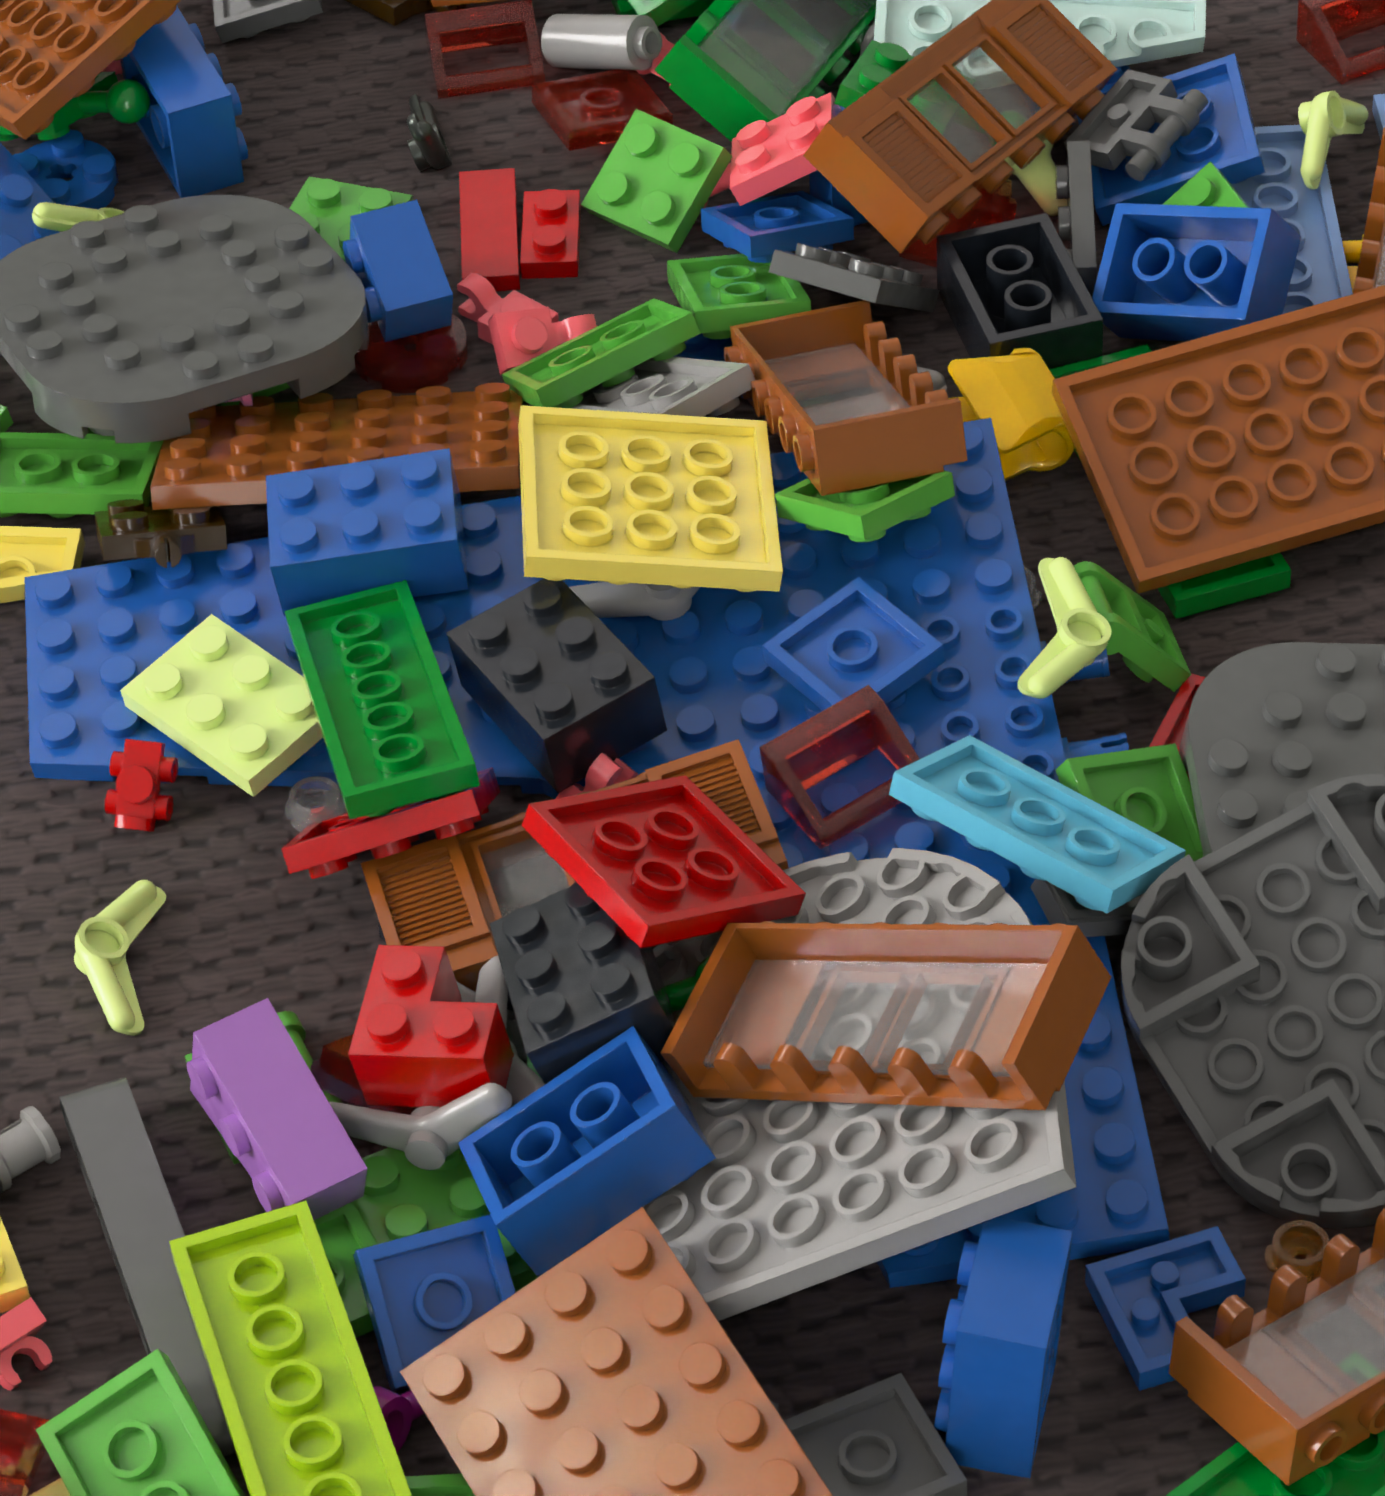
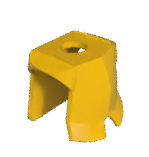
[948,348,1075,481]

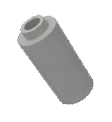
[541,14,662,70]

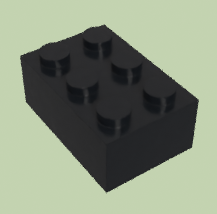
[936,213,1103,370]
[446,579,667,793]
[490,882,676,1084]

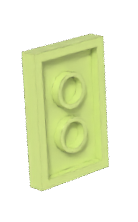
[120,614,323,797]

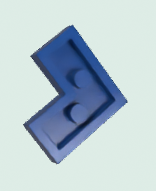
[1085,1226,1246,1391]

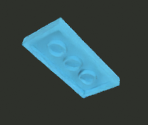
[889,735,1186,914]

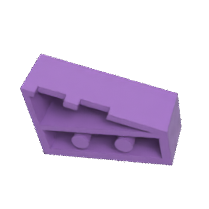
[187,998,368,1220]

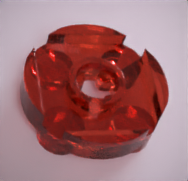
[354,314,468,393]

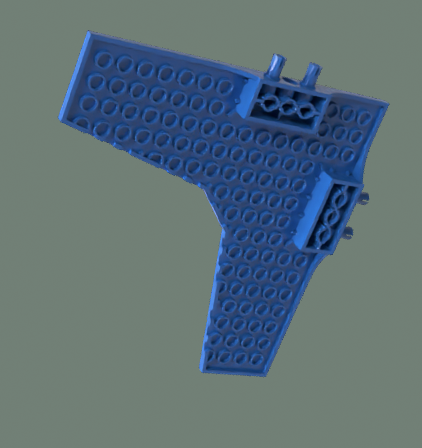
[24,418,1169,1288]

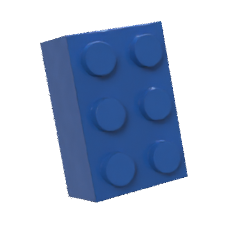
[120,6,248,198]
[1092,203,1301,342]
[266,448,469,617]
[458,1026,716,1277]
[934,1216,1073,1478]

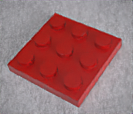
[281,767,501,879]
[522,775,806,948]

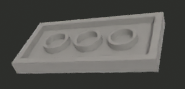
[572,357,755,417]

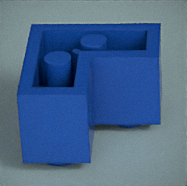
[343,199,453,342]

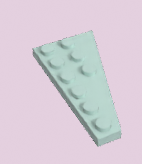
[874,0,1206,92]

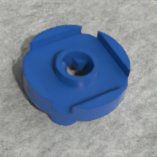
[12,129,118,209]

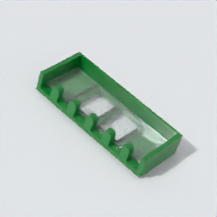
[655,0,876,142]

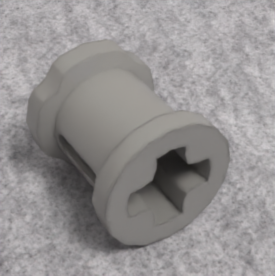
[0,1106,61,1193]

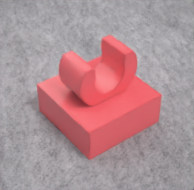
[0,1297,52,1391]

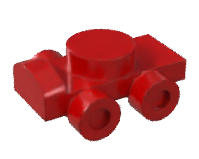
[105,739,178,832]

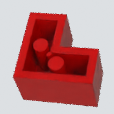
[348,945,514,1107]

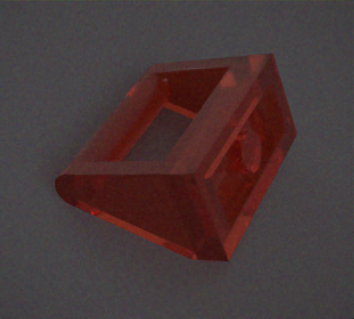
[425,0,545,99]
[1296,0,1385,84]
[759,685,920,849]

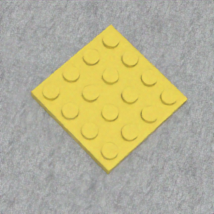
[518,405,783,592]

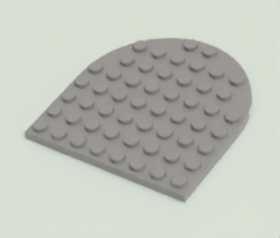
[539,848,1077,1321]

